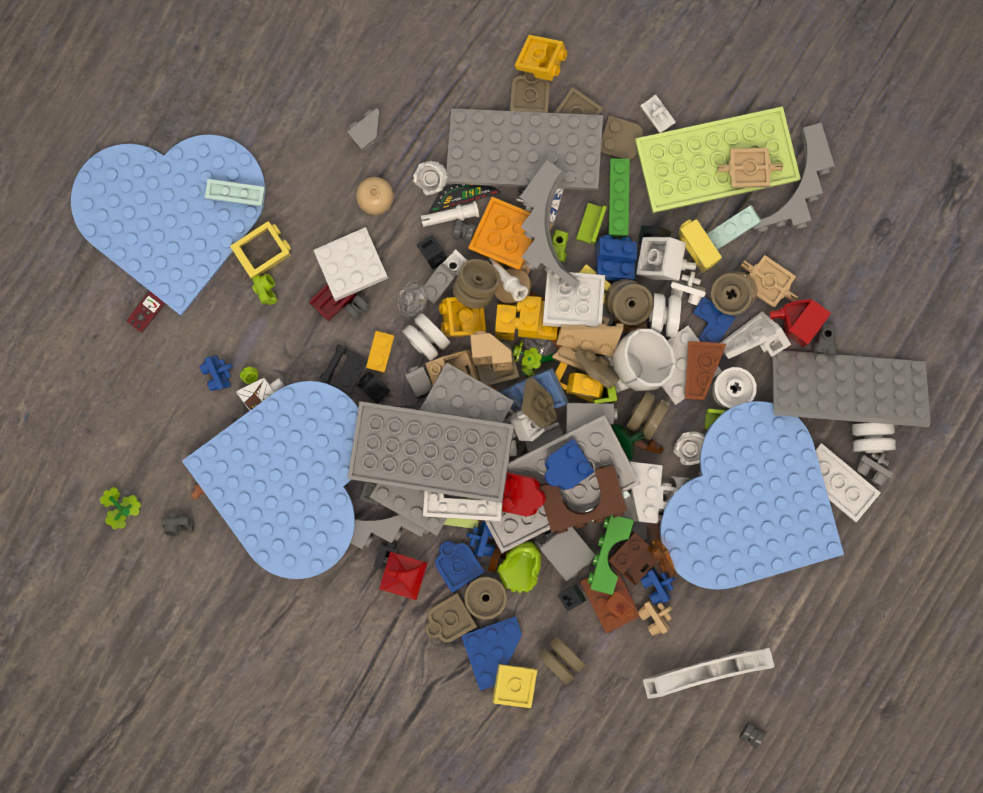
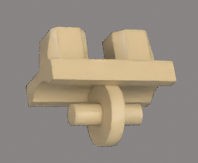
[638,599,672,636]

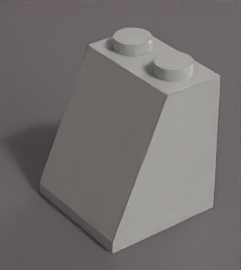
[565,403,617,434]
[531,527,595,581]

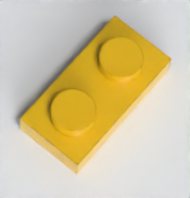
[366,331,395,373]

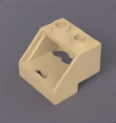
[471,331,513,371]
[425,350,481,386]

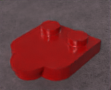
[502,472,546,517]

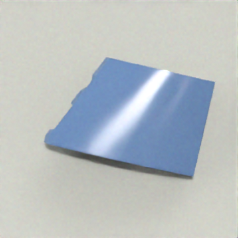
[499,368,569,410]

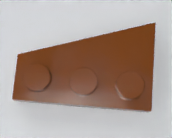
[684,341,727,400]

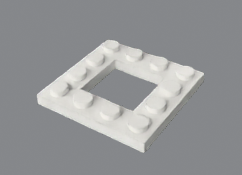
[423,491,503,521]

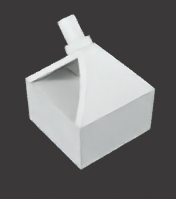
[636,237,696,280]

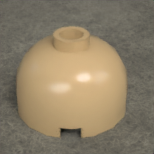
[356,177,394,216]

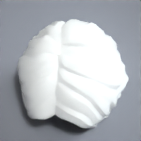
[413,161,448,196]
[673,431,704,465]

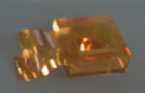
[613,320,647,334]

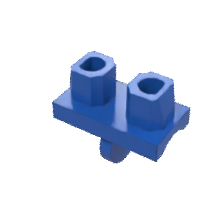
[199,355,233,391]
[466,521,495,557]
[641,568,675,604]

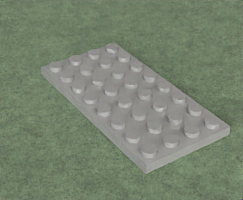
[446,109,603,191]
[772,350,931,427]
[370,363,514,536]
[348,401,514,503]
[473,414,641,553]

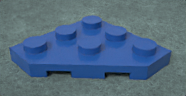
[461,616,522,691]

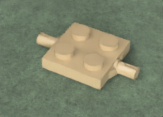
[717,148,783,188]
[740,255,798,308]

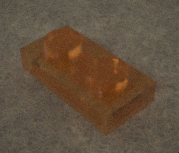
[652,538,677,578]

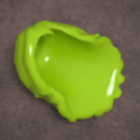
[497,541,541,593]

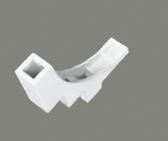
[643,648,775,699]

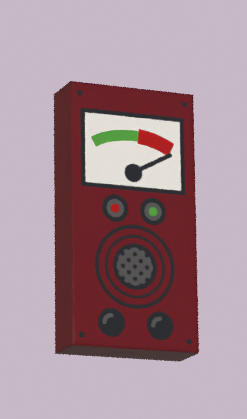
[126,291,166,333]

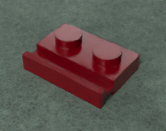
[309,283,356,322]

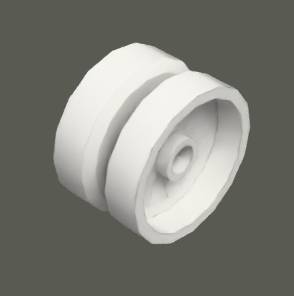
[649,293,681,338]
[402,313,450,361]
[712,367,757,410]
[852,423,896,453]

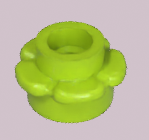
[240,367,258,384]

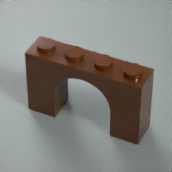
[540,463,627,534]

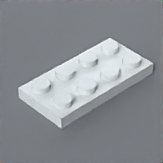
[815,443,880,522]

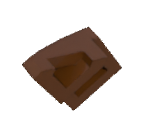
[634,439,664,454]
[488,545,510,573]

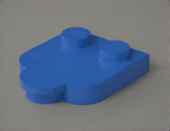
[545,439,594,490]
[435,541,485,593]

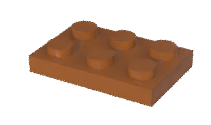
[580,565,640,633]

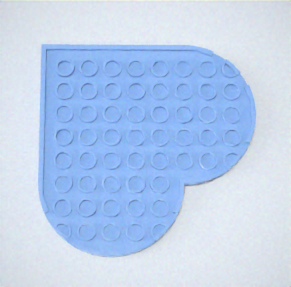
[71,135,266,316]
[182,381,358,579]
[660,401,844,590]

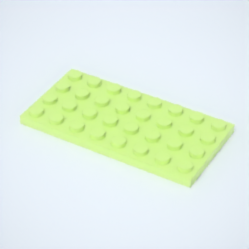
[635,106,801,214]

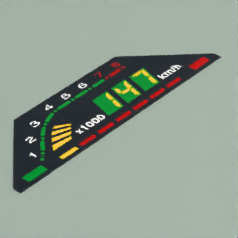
[429,184,501,213]

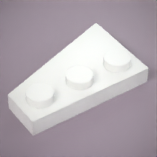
[720,311,784,359]
[630,462,663,524]

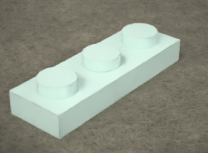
[205,179,265,207]
[707,205,762,251]

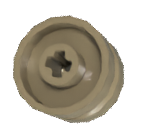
[452,259,500,309]
[711,271,758,315]
[605,279,653,326]
[626,391,670,440]
[464,576,507,620]
[537,636,586,685]

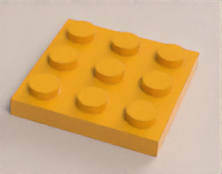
[468,197,535,271]

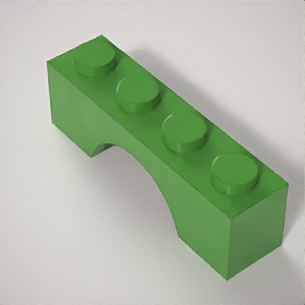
[608,158,630,238]
[587,515,634,595]

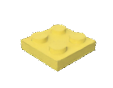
[492,664,537,708]

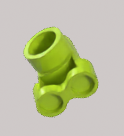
[552,230,569,263]
[252,273,278,305]

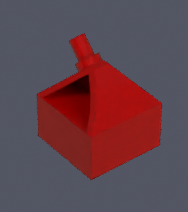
[769,299,831,348]
[379,552,428,600]

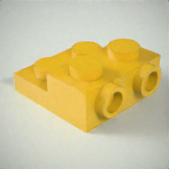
[515,35,567,81]
[515,296,558,340]
[439,297,486,338]

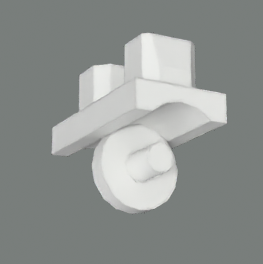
[640,95,676,133]
[671,271,706,305]

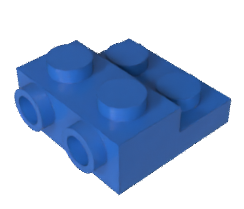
[595,235,637,281]

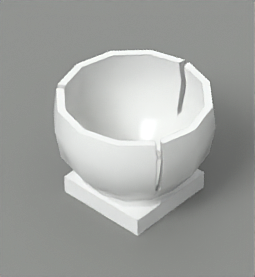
[604,329,675,393]

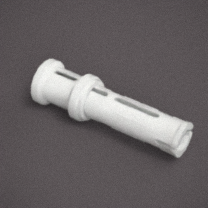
[421,201,480,227]
[487,258,528,301]

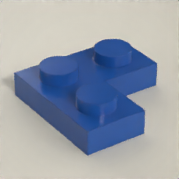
[693,297,735,343]

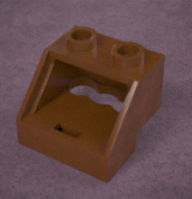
[608,531,661,585]

